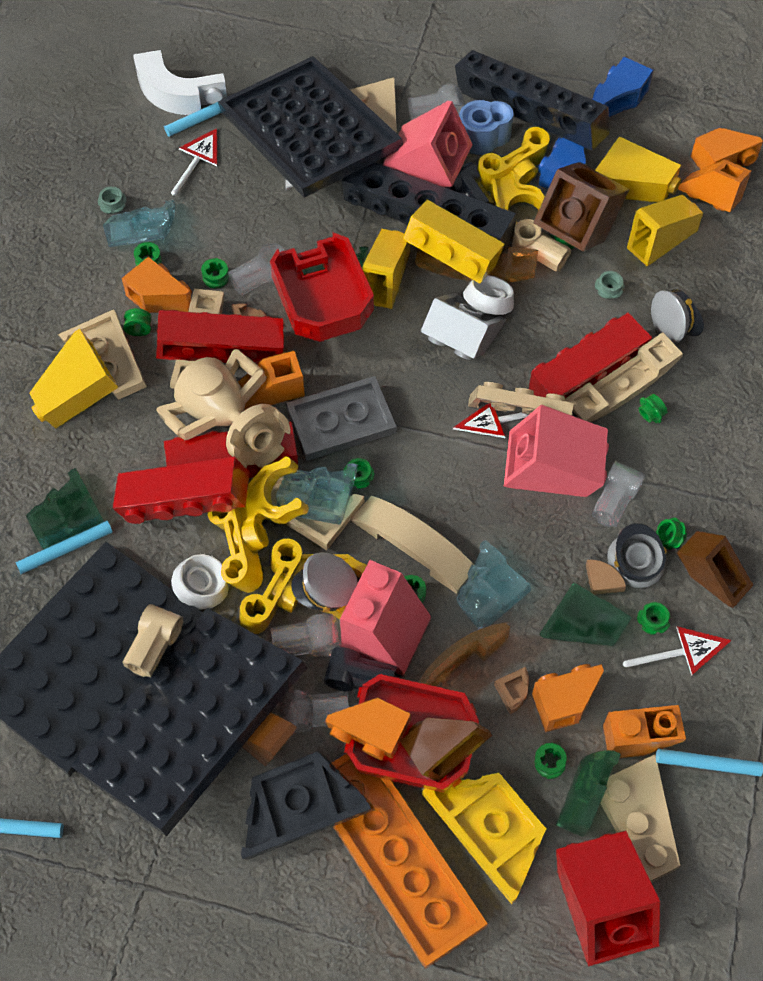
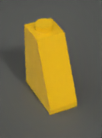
[595,136,681,202]
[627,194,703,266]
[363,229,410,309]
[29,328,119,429]

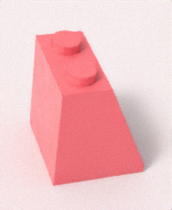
[383,101,473,187]
[504,405,609,497]
[340,560,431,677]

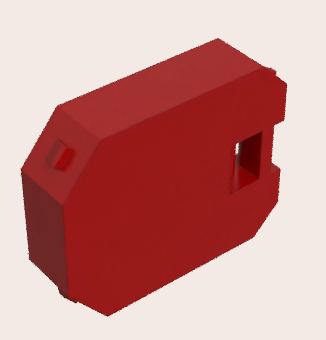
[270,232,374,342]
[344,674,479,793]

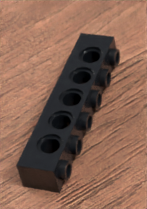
[455,50,610,151]
[342,162,516,258]

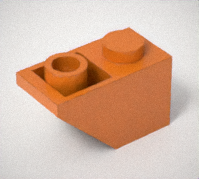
[691,128,763,169]
[678,160,751,212]
[122,257,192,313]
[238,351,305,411]
[532,664,604,732]
[325,698,411,760]
[603,705,686,759]

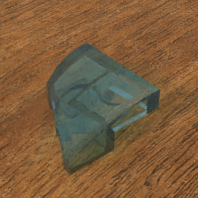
[103,200,175,247]
[276,463,357,525]
[456,540,531,632]

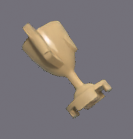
[157,349,290,468]

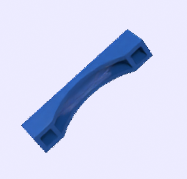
[538,57,653,189]

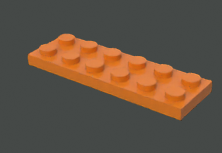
[332,753,488,969]

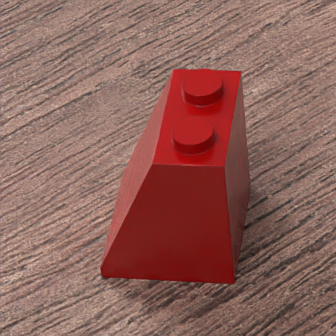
[556,830,660,966]

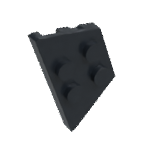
[241,751,375,860]

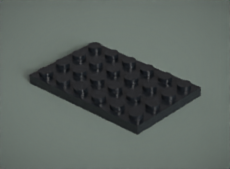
[218,56,403,198]
[0,542,204,777]
[70,608,307,837]

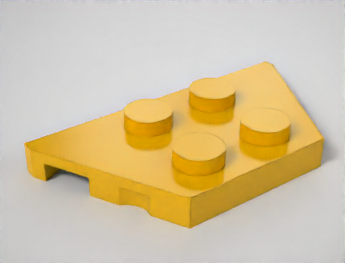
[422,773,546,905]

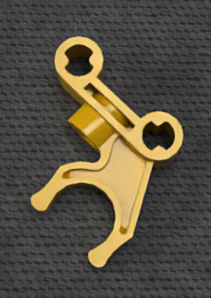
[477,127,550,224]
[207,456,309,593]
[239,538,367,634]

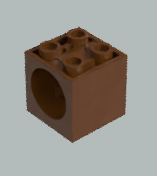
[533,162,630,252]

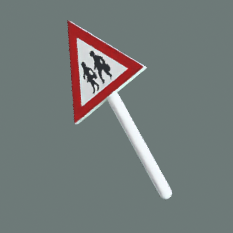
[171,128,217,196]
[453,403,528,438]
[623,626,732,676]

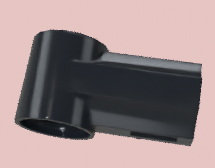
[446,162,495,206]
[323,647,397,692]

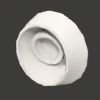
[463,275,514,315]
[171,554,230,610]

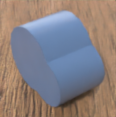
[459,100,514,155]

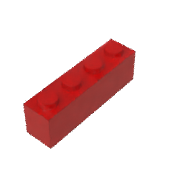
[156,310,284,364]
[529,312,652,398]
[164,422,299,478]
[113,456,250,524]

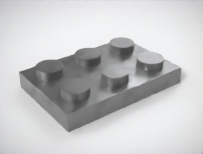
[286,376,397,461]

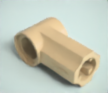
[512,219,571,272]
[123,604,183,677]

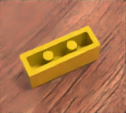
[403,200,505,284]

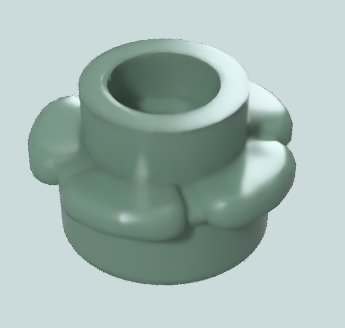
[98,186,127,214]
[595,271,625,299]

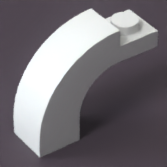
[133,50,227,115]

